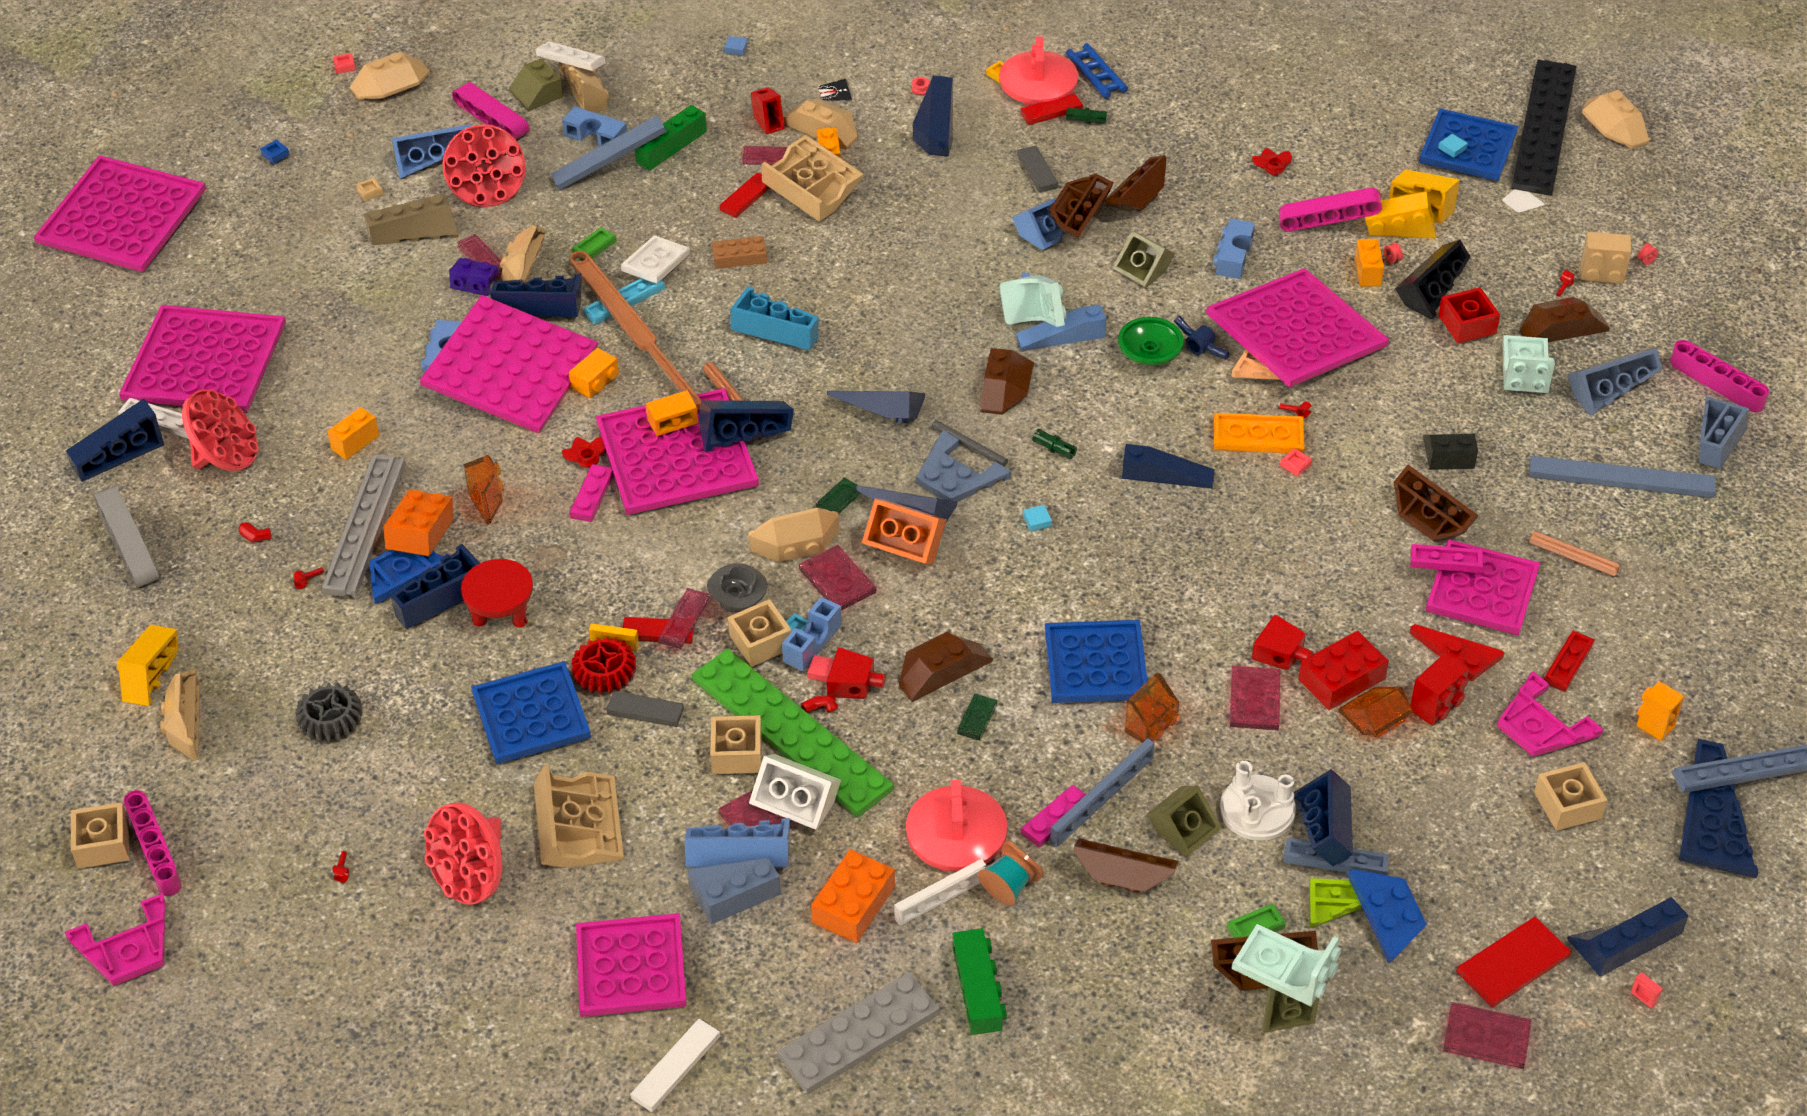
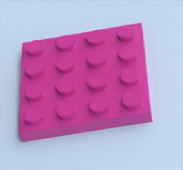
[1425,539,1540,636]
[576,913,687,1017]

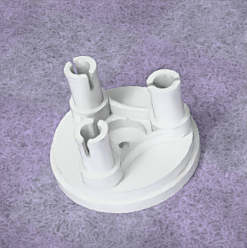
[1220,761,1296,841]

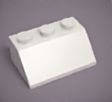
[749,754,841,830]

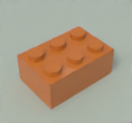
[384,490,454,556]
[862,499,947,564]
[811,849,895,943]

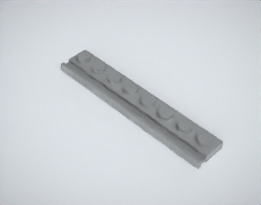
[322,455,406,598]

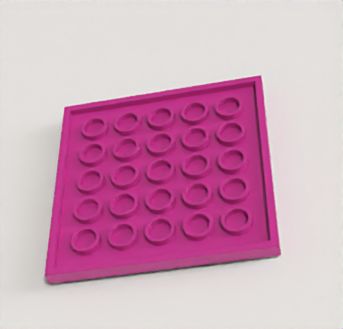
[34,155,207,272]
[1206,268,1389,387]
[420,295,598,433]
[119,305,286,413]
[596,388,759,515]

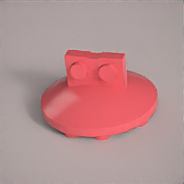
[999,36,1078,106]
[443,124,526,207]
[182,389,259,472]
[906,780,1007,871]
[424,802,502,905]

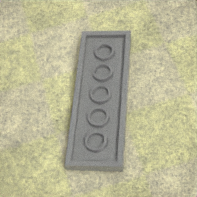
[777,972,940,1095]

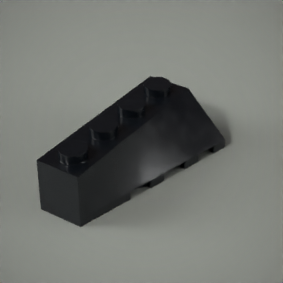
[1395,239,1471,319]

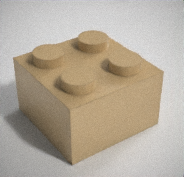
[1580,231,1631,284]
[727,599,792,667]
[710,715,762,774]
[1534,762,1608,831]
[71,802,129,869]

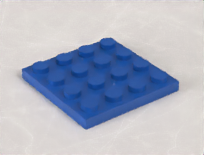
[1419,108,1519,181]
[1044,620,1149,703]
[471,661,591,764]

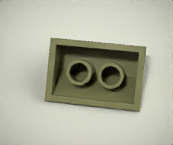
[1262,987,1319,1033]

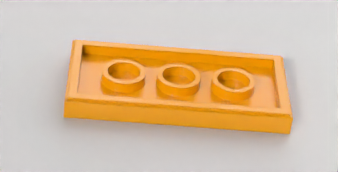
[1214,413,1304,454]

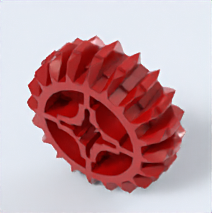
[571,636,637,695]

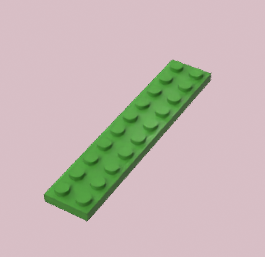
[692,648,894,818]

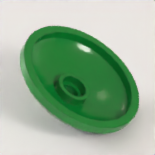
[1118,317,1184,365]

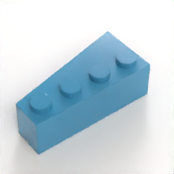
[730,286,819,350]

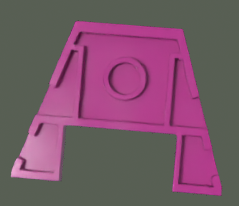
[1497,671,1603,757]
[65,893,166,986]

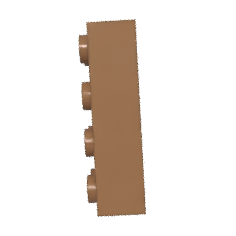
[712,236,767,269]

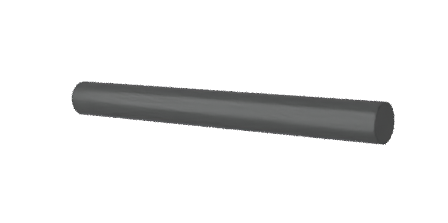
[932,420,1008,467]

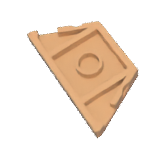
[1232,350,1280,380]

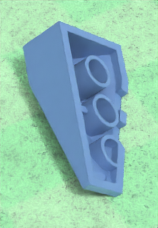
[1016,304,1106,351]

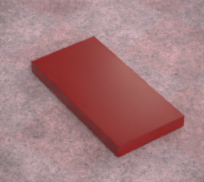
[1456,916,1572,1008]

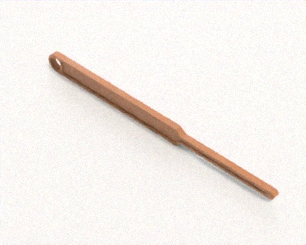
[570,251,701,410]

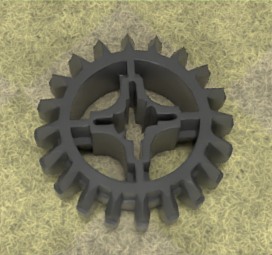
[295,682,363,743]

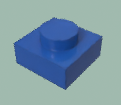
[260,139,290,164]

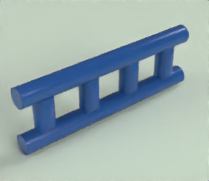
[1066,43,1128,99]

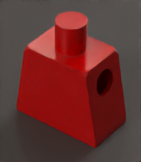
[750,87,785,135]
[1252,614,1314,670]
[826,647,886,699]

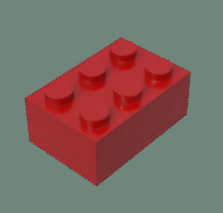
[1298,630,1389,710]

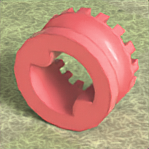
[912,77,930,96]
[1383,242,1403,264]
[1637,243,1659,265]

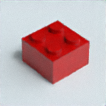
[1438,287,1500,344]
[1409,652,1469,726]

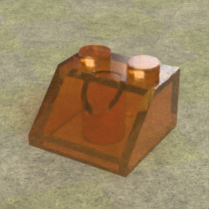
[463,455,504,524]
[1125,672,1180,743]
[1338,686,1413,737]

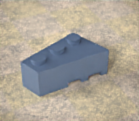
[1699,396,1749,469]
[687,858,781,925]

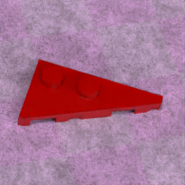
[1410,624,1504,681]

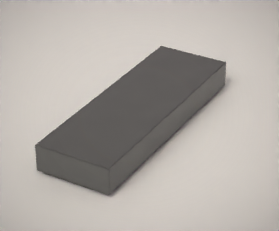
[1017,146,1058,193]
[606,691,684,727]

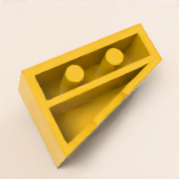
[1389,169,1460,224]
[1365,191,1436,239]
[117,624,179,706]

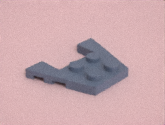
[916,431,1011,502]

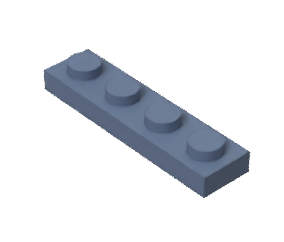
[1283,838,1389,875]

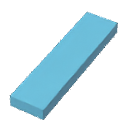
[583,278,665,325]

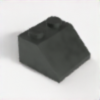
[1423,434,1478,470]

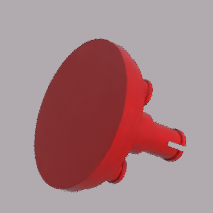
[461,559,533,628]

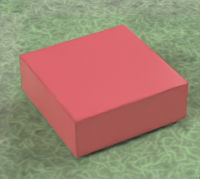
[333,53,356,74]
[1280,448,1312,477]
[807,655,834,682]
[1631,972,1663,1008]

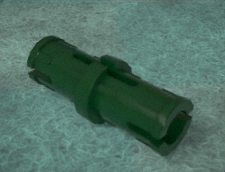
[1066,107,1107,124]
[1032,429,1077,459]

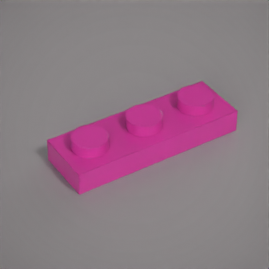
[570,464,613,522]
[1410,544,1483,573]
[1021,785,1086,848]

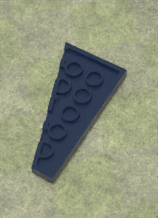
[1678,739,1759,878]

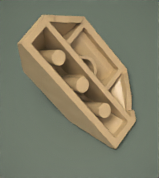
[350,51,430,100]
[1582,90,1649,149]
[783,99,858,150]
[499,225,546,283]
[748,508,839,562]
[160,669,200,760]

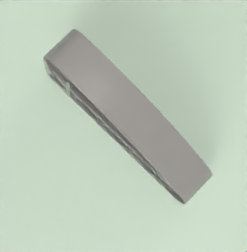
[93,486,159,588]

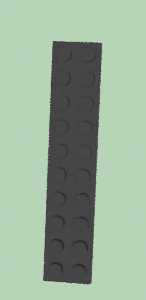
[1511,59,1577,196]

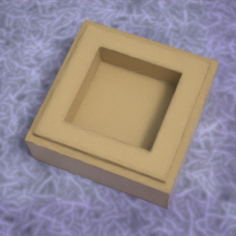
[356,178,384,201]

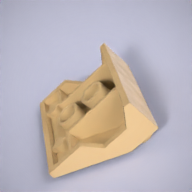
[762,135,863,222]
[534,765,624,868]

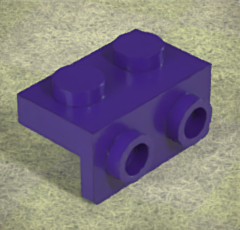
[449,258,499,296]

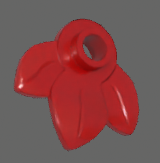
[1252,148,1292,175]
[562,436,605,468]

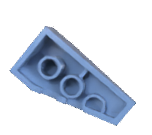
[1012,197,1065,250]

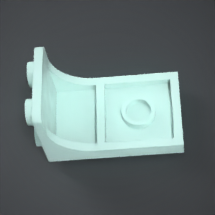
[999,275,1066,327]
[1502,335,1555,393]
[1232,924,1342,1006]

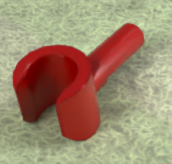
[1556,270,1575,297]
[1279,401,1312,418]
[293,567,324,589]
[332,851,350,883]

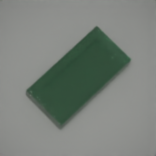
[816,477,861,515]
[957,694,997,741]

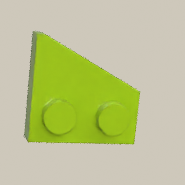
[1309,878,1362,928]

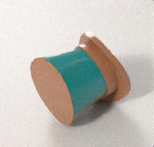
[978,840,1044,906]

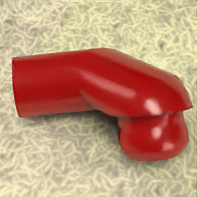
[239,522,272,542]
[801,696,838,713]

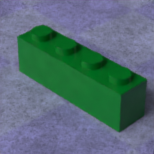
[635,105,707,171]
[952,928,1007,1035]

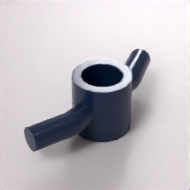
[1174,316,1230,360]

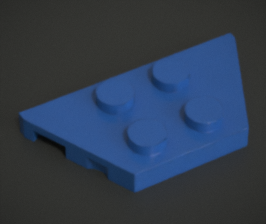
[369,550,451,604]
[1347,869,1427,963]

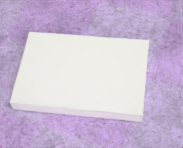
[621,235,690,284]

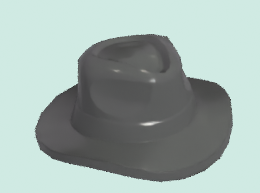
[707,563,768,612]

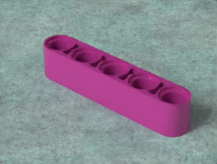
[452,82,530,140]
[1279,188,1382,231]
[1670,340,1769,413]
[124,790,182,896]

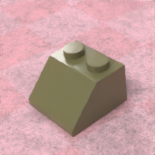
[509,58,563,111]
[1112,231,1175,287]
[1147,785,1222,856]

